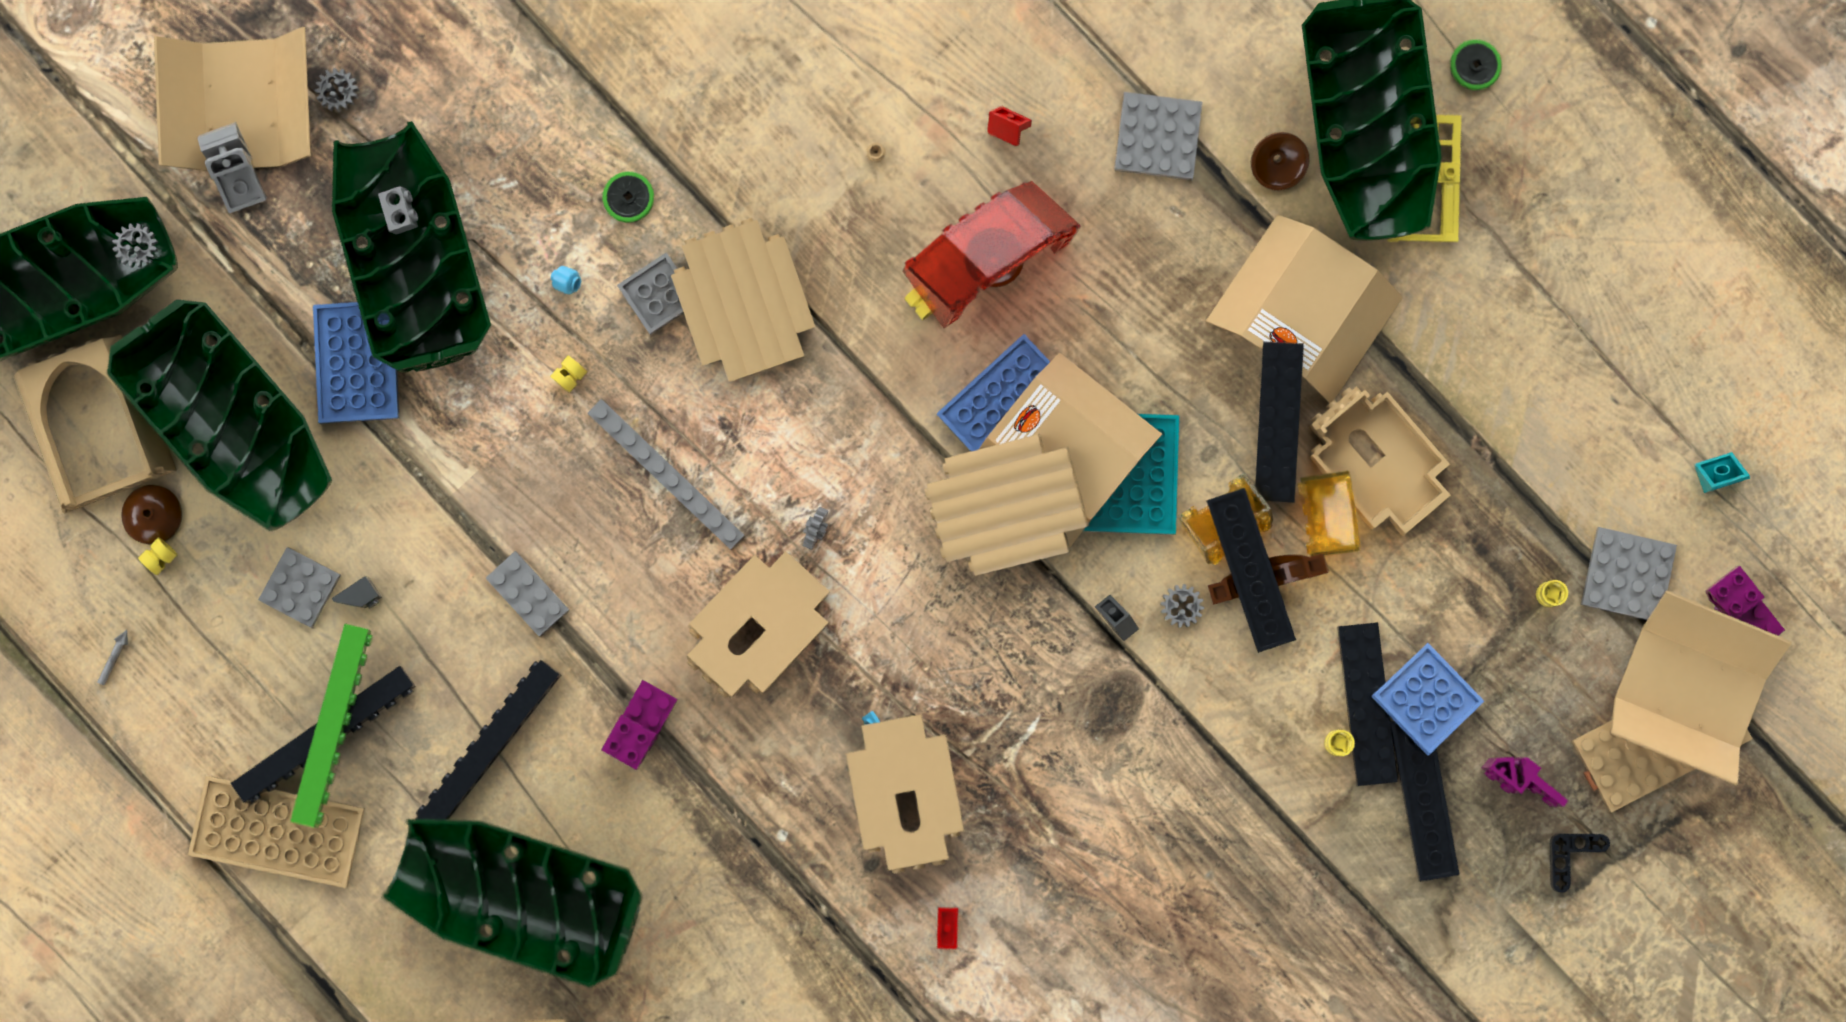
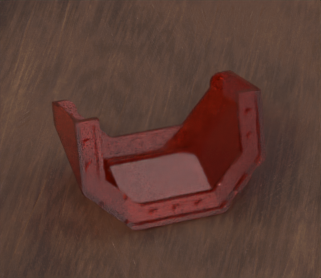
[902,181,1081,329]

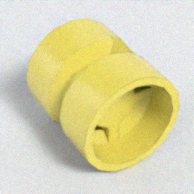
[904,282,942,320]
[550,355,588,393]
[138,537,177,575]
[1536,580,1568,607]
[1324,730,1355,756]

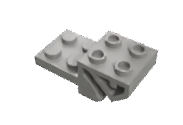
[198,122,267,213]

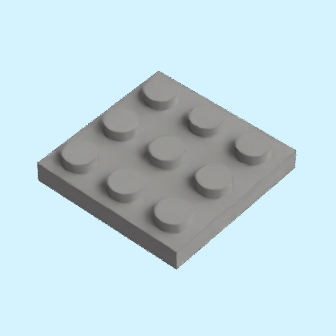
[617,253,684,335]
[258,547,341,628]

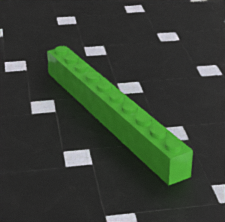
[290,624,373,828]

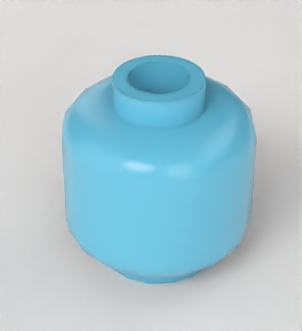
[551,266,582,295]

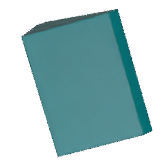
[1695,452,1750,493]

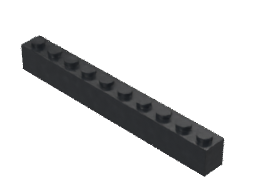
[416,660,562,820]
[230,666,416,804]

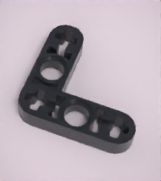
[1550,834,1610,893]

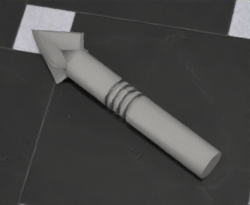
[97,630,128,685]

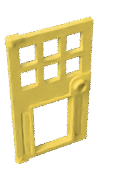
[1387,115,1461,242]

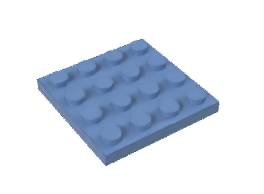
[1371,643,1484,755]

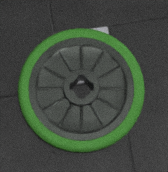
[1450,40,1502,90]
[603,172,654,223]

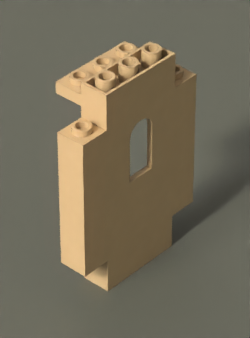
[1309,386,1451,535]
[686,551,830,699]
[846,714,964,873]

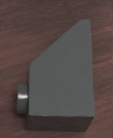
[332,576,382,609]
[1095,595,1139,641]

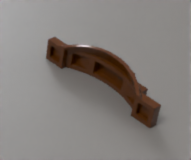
[1208,553,1329,605]

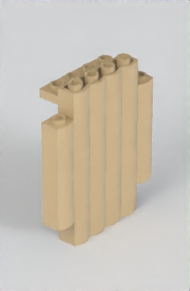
[671,218,815,382]
[925,434,1089,576]

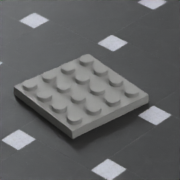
[1114,92,1202,180]
[1581,527,1677,620]

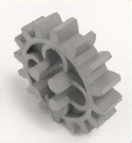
[315,68,359,112]
[112,224,158,268]
[803,507,829,550]
[1160,584,1204,628]

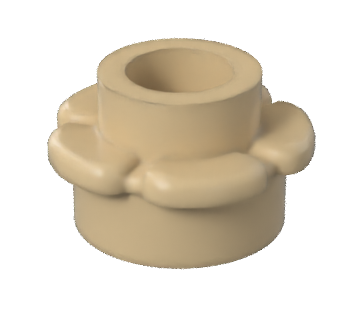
[866,143,886,162]

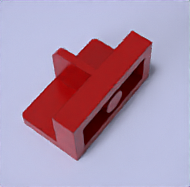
[987,106,1032,146]
[937,907,958,949]

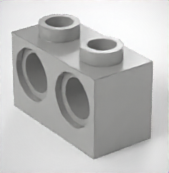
[378,186,418,234]

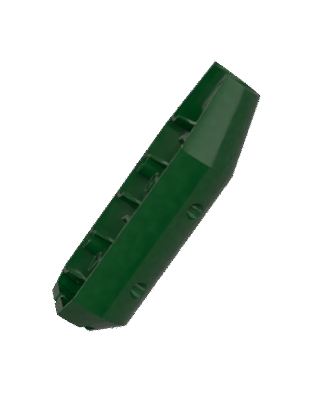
[1302,0,1442,241]
[332,121,491,373]
[0,197,178,362]
[107,299,332,531]
[382,819,643,987]

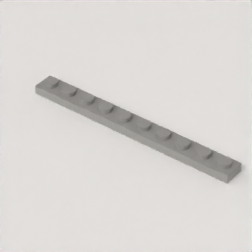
[588,399,745,550]

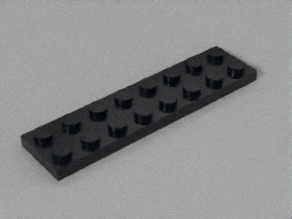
[1254,341,1304,503]
[1206,488,1296,653]
[1337,622,1398,786]
[1390,721,1460,882]

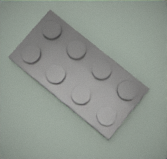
[486,551,569,637]

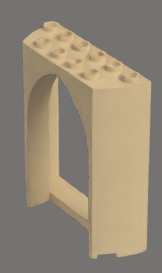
[14,335,177,514]

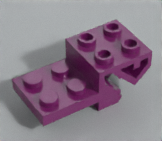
[1705,566,1785,636]
[601,680,678,770]
[1481,757,1568,807]

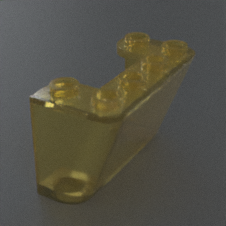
[1298,471,1361,557]
[1178,473,1273,565]

